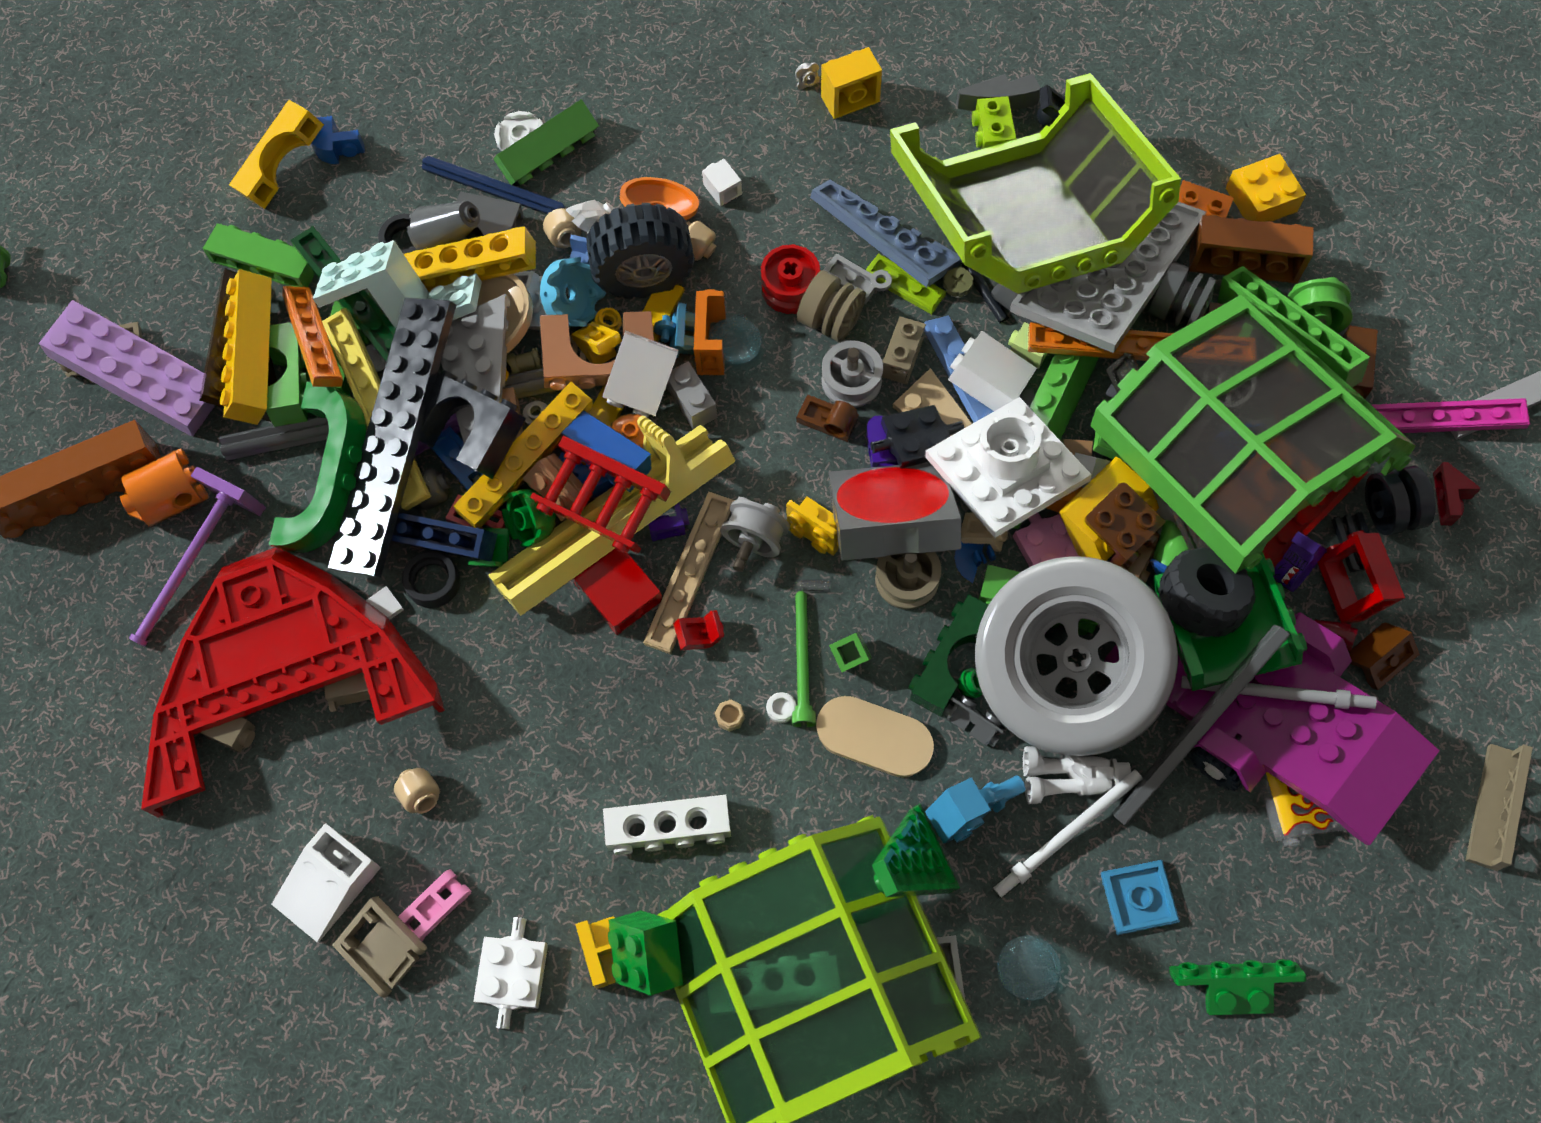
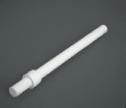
[993,770,1143,898]

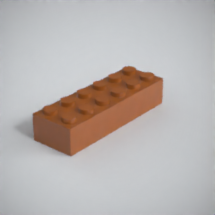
[0,420,161,539]

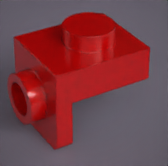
[673,610,724,650]

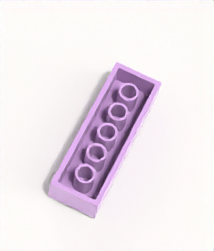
[39,300,215,436]

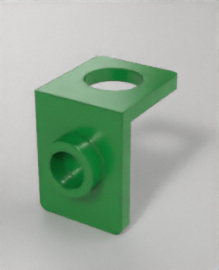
[468,528,509,567]

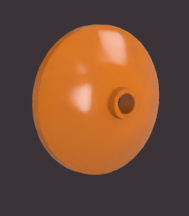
[620,177,699,221]

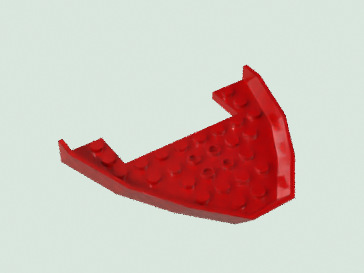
[141,548,445,817]

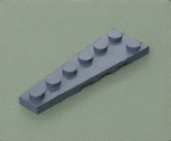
[810,180,962,288]

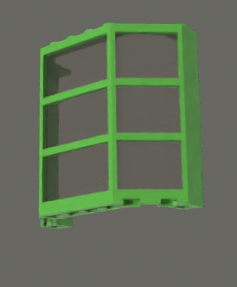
[1090,295,1416,574]

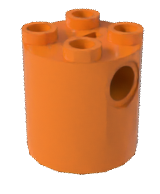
[120,448,209,527]

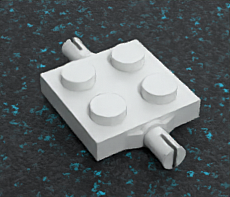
[473,917,548,1030]

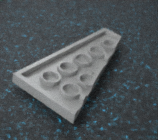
[441,294,510,444]

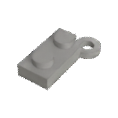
[823,253,892,304]

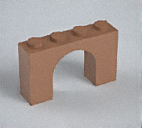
[540,311,654,390]

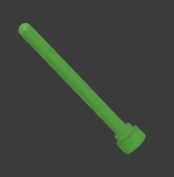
[792,591,816,727]

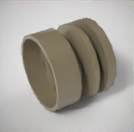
[797,270,866,343]

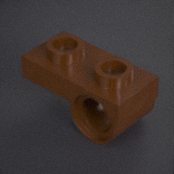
[796,394,859,442]

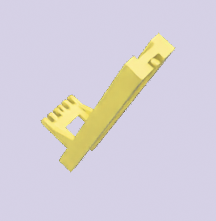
[488,416,735,616]

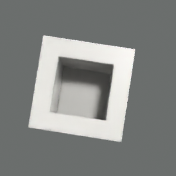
[702,159,742,207]

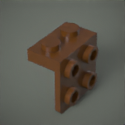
[1084,482,1166,567]

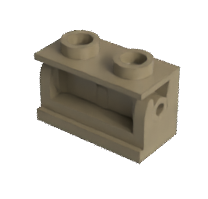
[882,316,926,384]

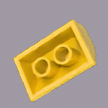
[1059,457,1159,561]

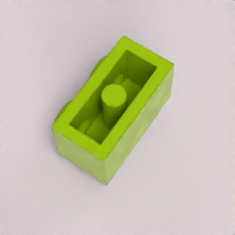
[972,96,1016,149]

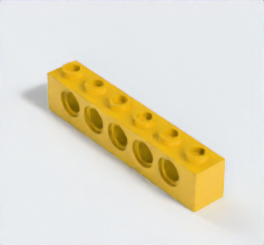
[404,226,536,292]
[453,381,593,529]

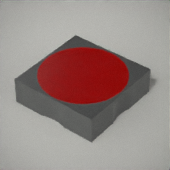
[828,462,961,561]

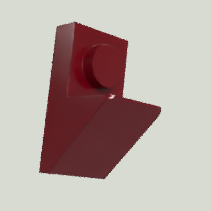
[1433,462,1480,526]

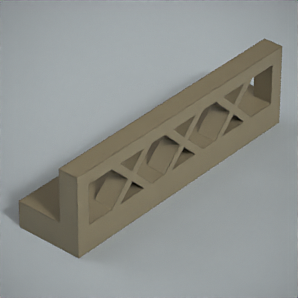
[1465,744,1533,871]

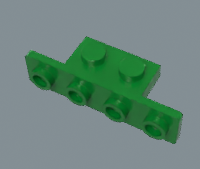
[1169,959,1306,1015]

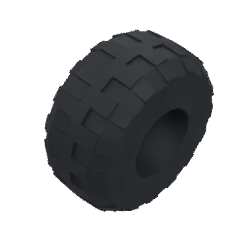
[1158,548,1256,637]

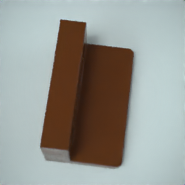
[1349,622,1420,690]

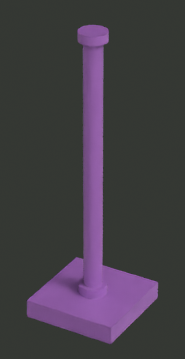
[129,467,266,647]

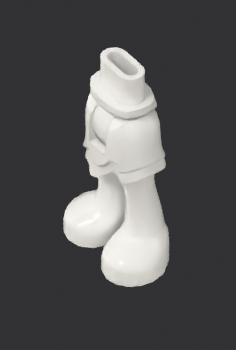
[1023,746,1131,804]

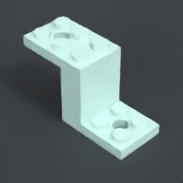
[313,240,482,328]

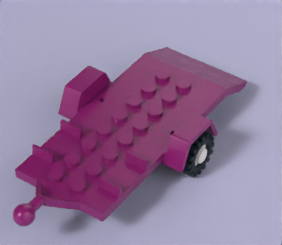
[1104,595,1440,845]

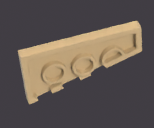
[893,368,972,436]

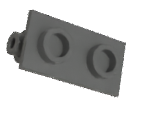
[943,695,1006,747]

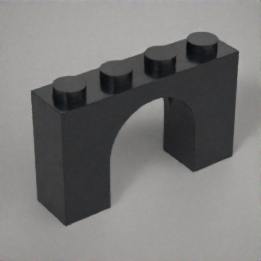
[419,369,526,479]

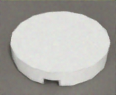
[494,111,543,151]

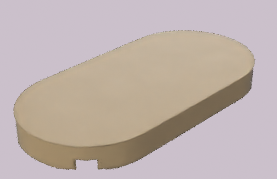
[816,696,934,778]

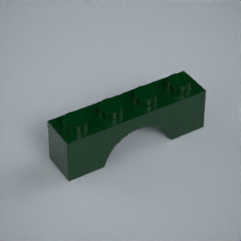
[908,594,988,717]

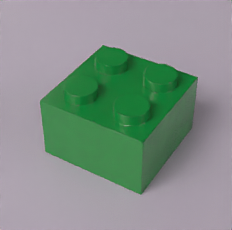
[608,910,683,996]

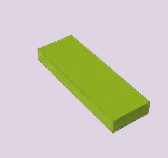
[866,253,946,315]

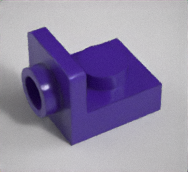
[648,503,690,541]

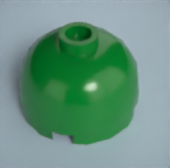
[502,488,556,547]

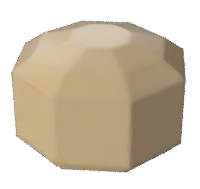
[715,700,745,732]

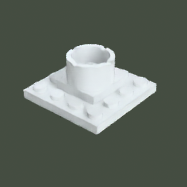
[926,397,1091,538]

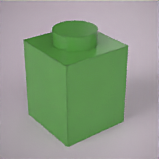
[829,632,872,672]

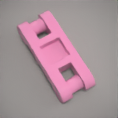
[398,869,472,941]

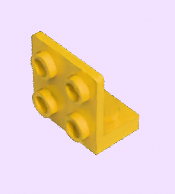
[786,497,839,556]

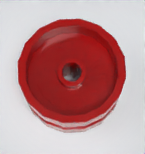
[761,244,820,314]

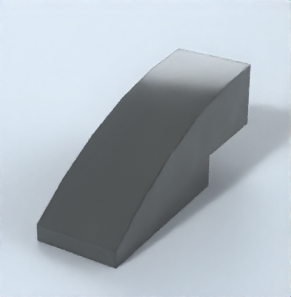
[956,74,1041,111]

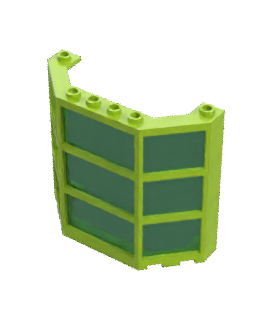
[658,815,982,1123]

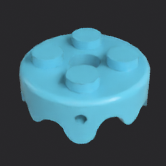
[540,257,606,328]

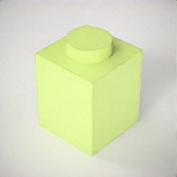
[1008,322,1048,369]

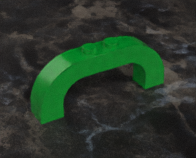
[269,382,366,553]

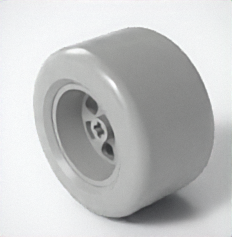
[975,556,1178,756]

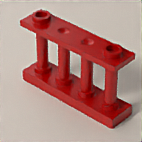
[530,435,671,554]

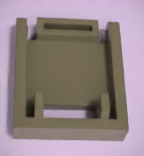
[332,896,427,998]

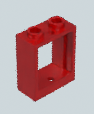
[1318,530,1405,623]

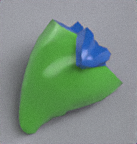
[1150,520,1196,575]

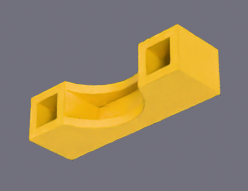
[229,100,324,209]

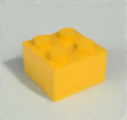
[821,47,882,119]
[1226,154,1306,222]

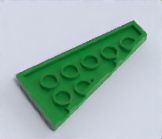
[872,804,960,897]

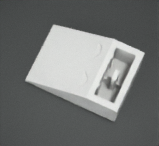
[271,823,381,943]

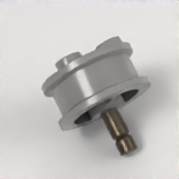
[821,341,883,408]
[720,497,790,572]

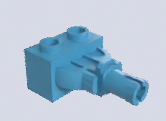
[925,776,1026,844]

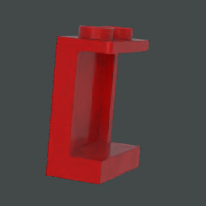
[573,548,662,635]

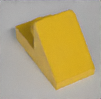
[571,322,622,364]

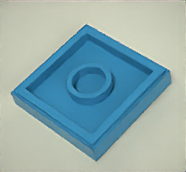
[1100,860,1180,935]

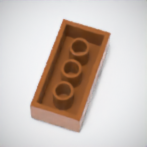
[1189,215,1314,283]

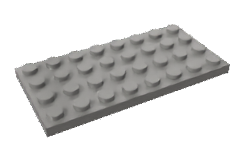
[1010,176,1206,353]

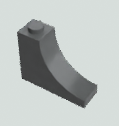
[453,191,524,237]

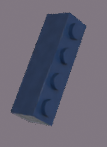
[391,513,498,561]

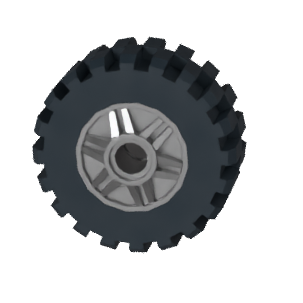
[586,203,695,299]

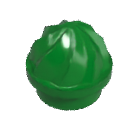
[957,668,983,698]

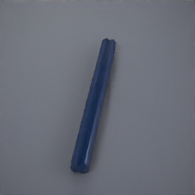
[422,156,565,214]

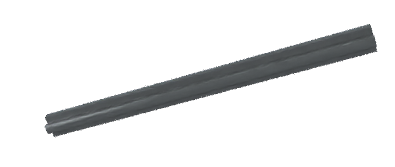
[219,368,555,461]

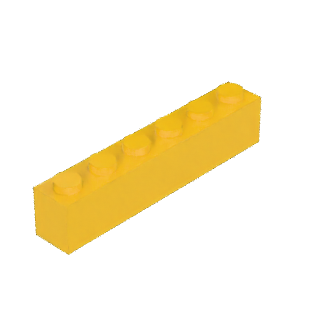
[220,269,272,425]

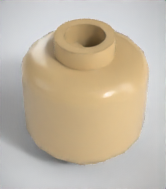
[543,208,582,248]
[686,221,717,261]
[394,768,440,814]

